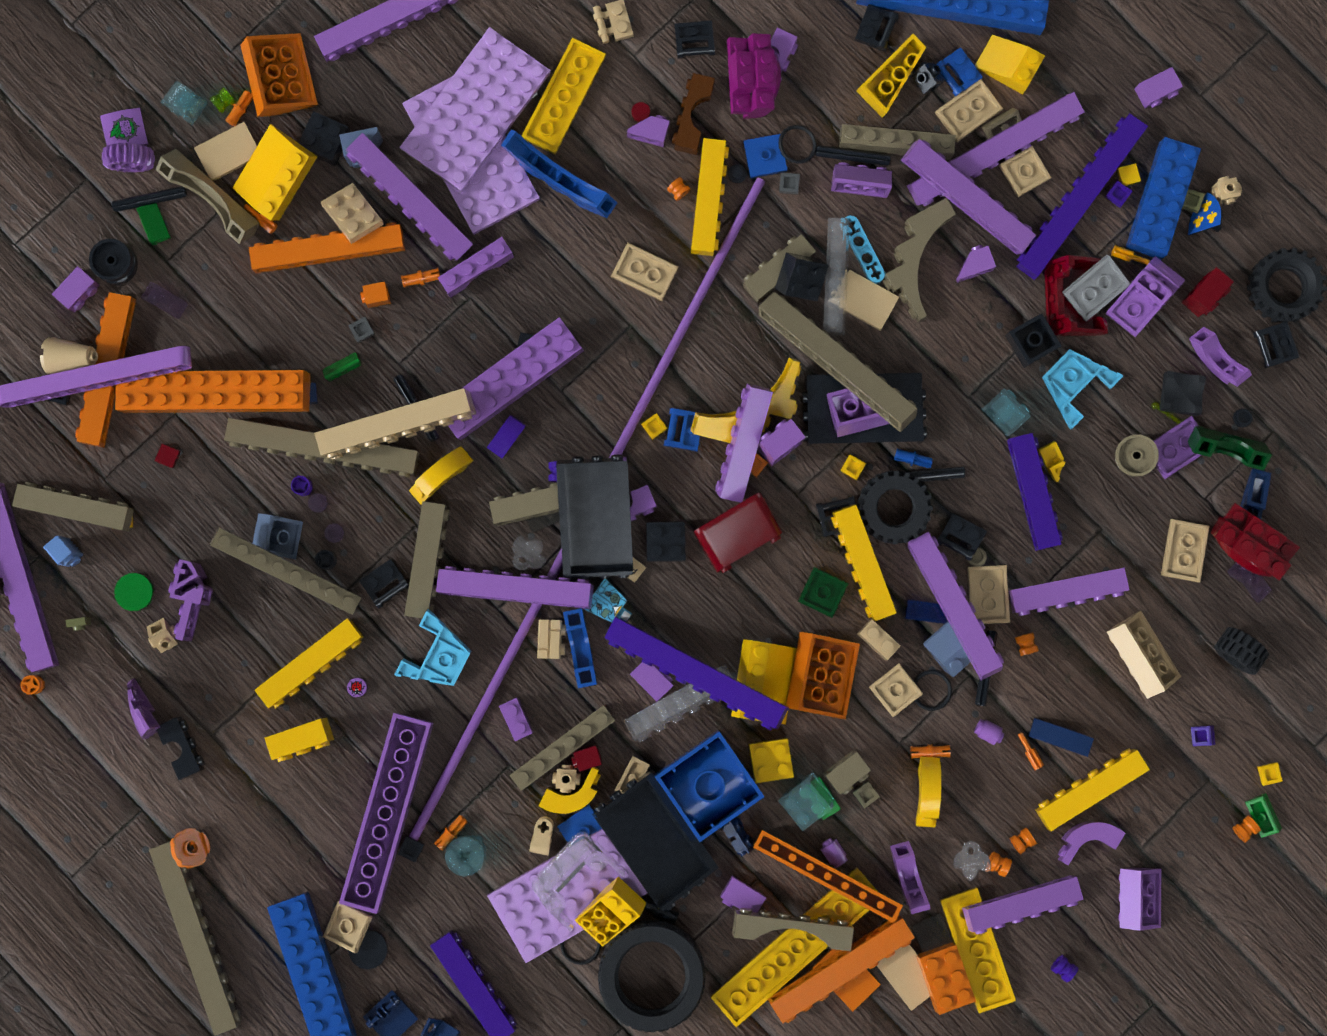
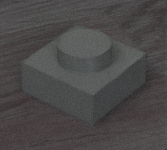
[779,172,800,195]
[348,317,375,343]

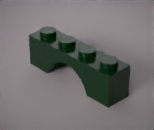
[1188,425,1272,471]

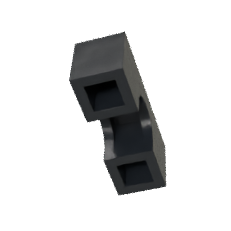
[156,717,205,780]

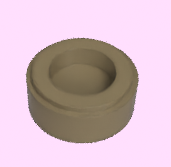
[967,548,987,567]

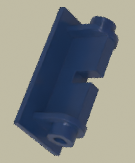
[721,817,754,857]

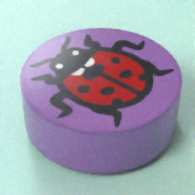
[347,678,367,697]

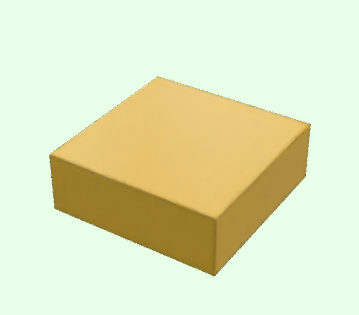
[1116,163,1141,186]
[641,413,668,440]
[840,454,867,480]
[1257,762,1283,786]

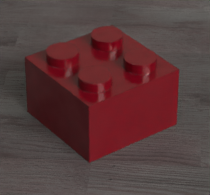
[1181,267,1234,317]

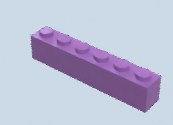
[716,384,773,503]
[1008,567,1129,616]
[962,875,1083,934]

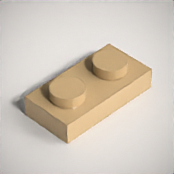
[615,756,650,792]

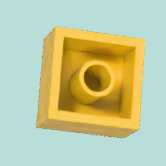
[748,738,794,783]

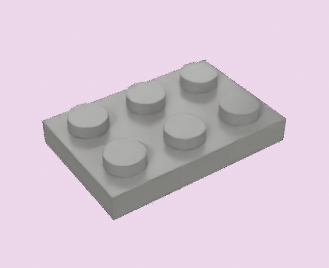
[1062,255,1130,321]

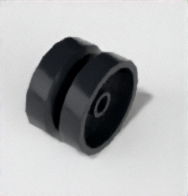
[89,238,138,285]

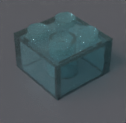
[982,388,1031,437]
[778,772,837,831]

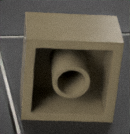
[822,750,871,794]

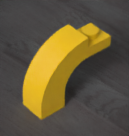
[409,446,473,505]
[915,757,941,827]
[539,767,601,814]

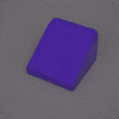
[1191,725,1215,746]

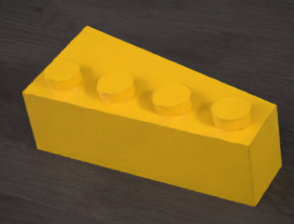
[856,34,926,118]

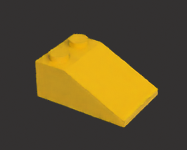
[975,35,1045,95]

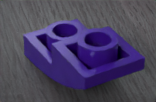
[487,414,526,458]

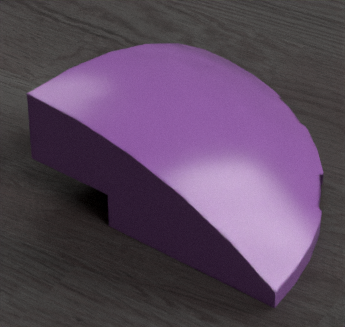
[127,678,160,740]

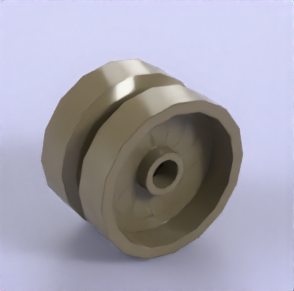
[1115,434,1159,477]

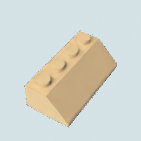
[1107,610,1181,699]

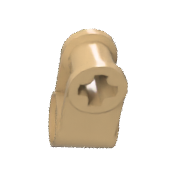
[529,816,554,856]

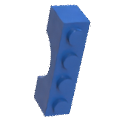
[563,608,598,688]

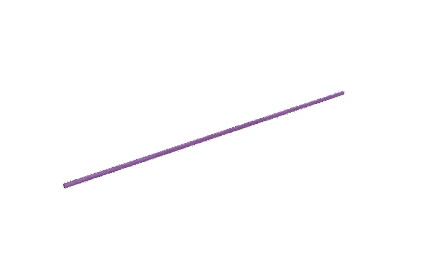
[409,178,765,841]

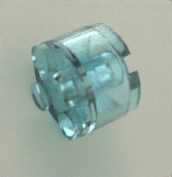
[161,81,208,125]
[445,835,486,877]

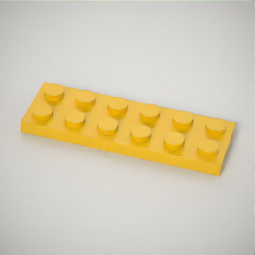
[522,37,606,155]
[940,887,1016,1013]

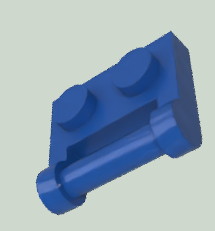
[936,47,983,97]
[663,408,700,452]

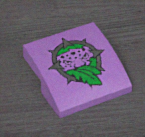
[100,108,148,146]

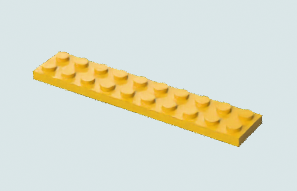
[710,867,878,1027]

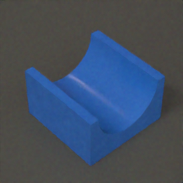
[655,730,765,842]

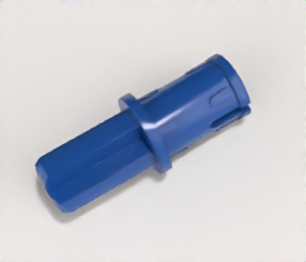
[894,448,933,468]

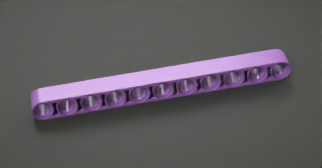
[0,346,192,408]

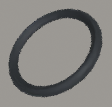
[778,125,817,164]
[914,670,952,711]
[560,942,601,965]

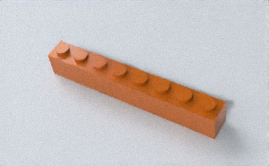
[249,223,406,273]
[75,292,136,448]
[753,830,903,923]
[768,915,915,1024]

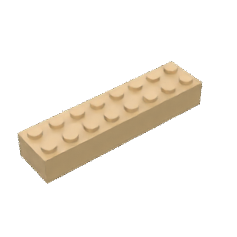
[314,388,476,460]

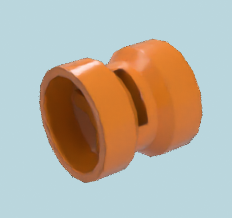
[1015,632,1039,656]
[1232,816,1261,843]
[1009,828,1037,855]
[986,851,1012,877]

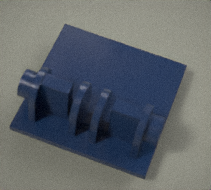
[363,990,418,1036]

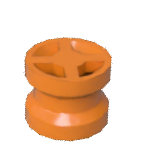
[667,177,691,201]
[21,675,45,695]

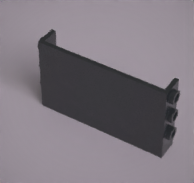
[802,373,927,446]
[556,454,634,580]
[592,772,719,911]

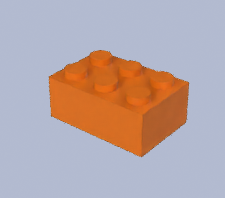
[916,942,976,1015]

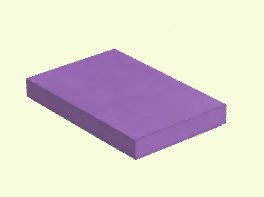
[1153,416,1201,479]

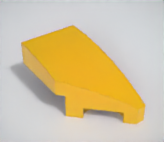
[1037,441,1065,482]

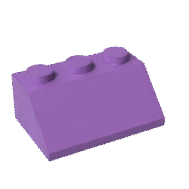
[831,163,892,198]
[827,389,890,437]
[1118,868,1161,931]

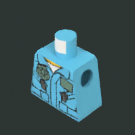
[583,579,632,623]

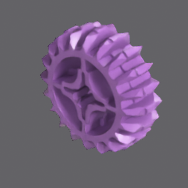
[102,143,155,172]

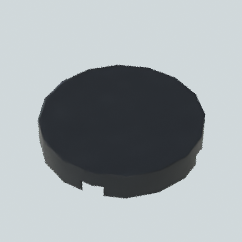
[348,929,388,970]

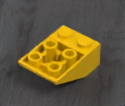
[575,876,646,947]

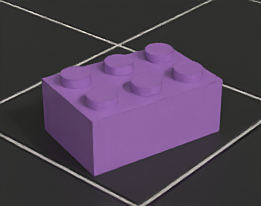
[757,419,805,467]

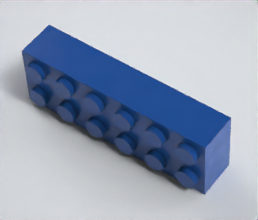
[1125,137,1201,260]

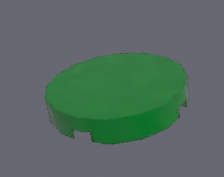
[114,573,154,611]

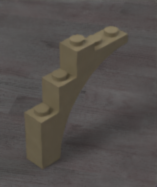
[883,198,956,323]

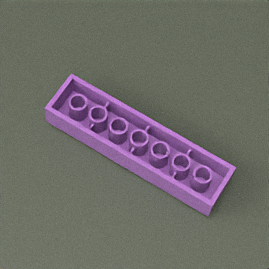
[449,317,584,440]

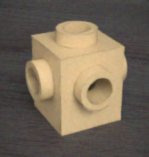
[1211,176,1242,205]
[147,618,178,653]
[552,765,580,793]

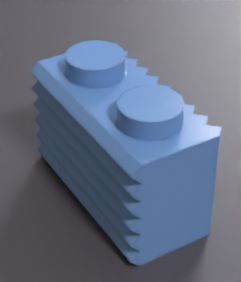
[43,536,83,567]

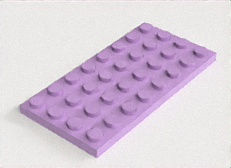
[400,27,551,192]
[402,77,540,235]
[487,829,647,963]

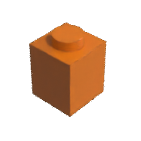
[360,282,391,308]

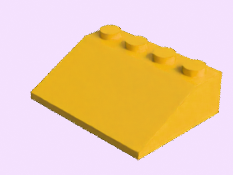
[233,124,317,221]
[731,639,797,725]

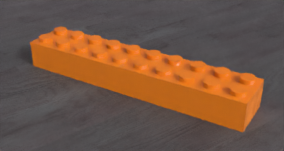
[115,370,310,413]

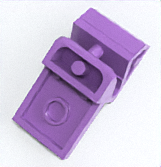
[1106,256,1185,338]
[169,559,213,641]

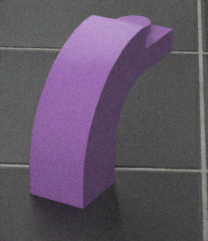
[1189,327,1252,387]
[1058,821,1126,865]
[890,841,930,914]

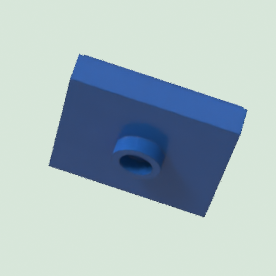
[743,134,787,178]
[557,804,602,847]

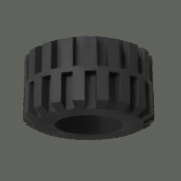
[1214,627,1270,675]

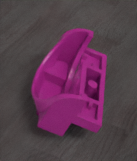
[727,33,781,119]

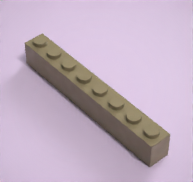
[210,527,361,615]

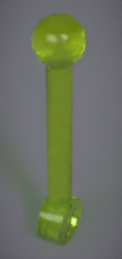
[1151,402,1184,424]

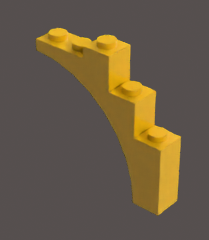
[690,358,801,443]

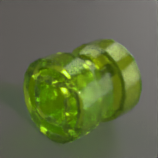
[209,87,236,114]

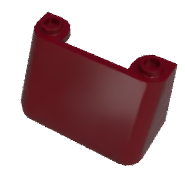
[1045,255,1108,336]
[693,492,783,574]

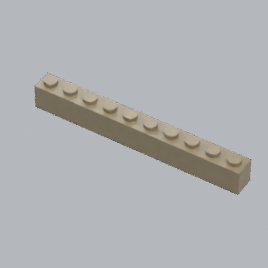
[759,292,917,432]
[224,418,420,478]
[149,842,242,1036]

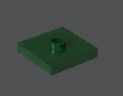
[797,567,849,618]

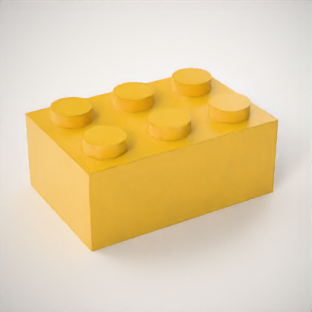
[265,718,334,762]

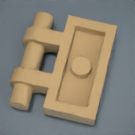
[593,0,634,44]

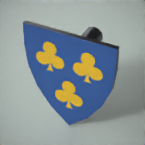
[1188,192,1222,236]

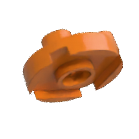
[170,828,210,868]

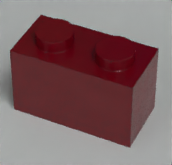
[571,744,603,772]

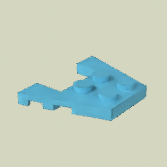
[1042,349,1123,429]
[395,609,471,686]

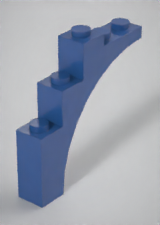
[501,129,617,218]

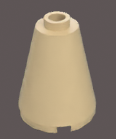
[40,337,98,374]

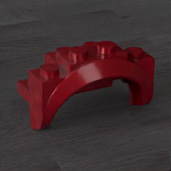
[1211,503,1300,581]

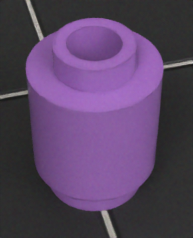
[974,719,1004,745]
[820,838,848,868]

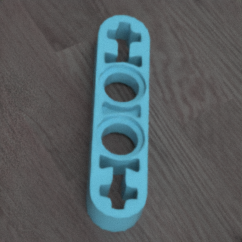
[841,215,885,284]

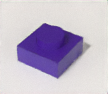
[1105,180,1133,208]

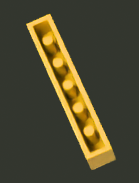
[691,138,729,256]
[831,504,896,621]
[254,618,364,709]
[1035,748,1150,831]

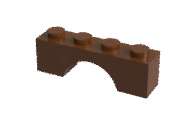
[672,73,715,155]

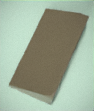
[981,108,1022,139]

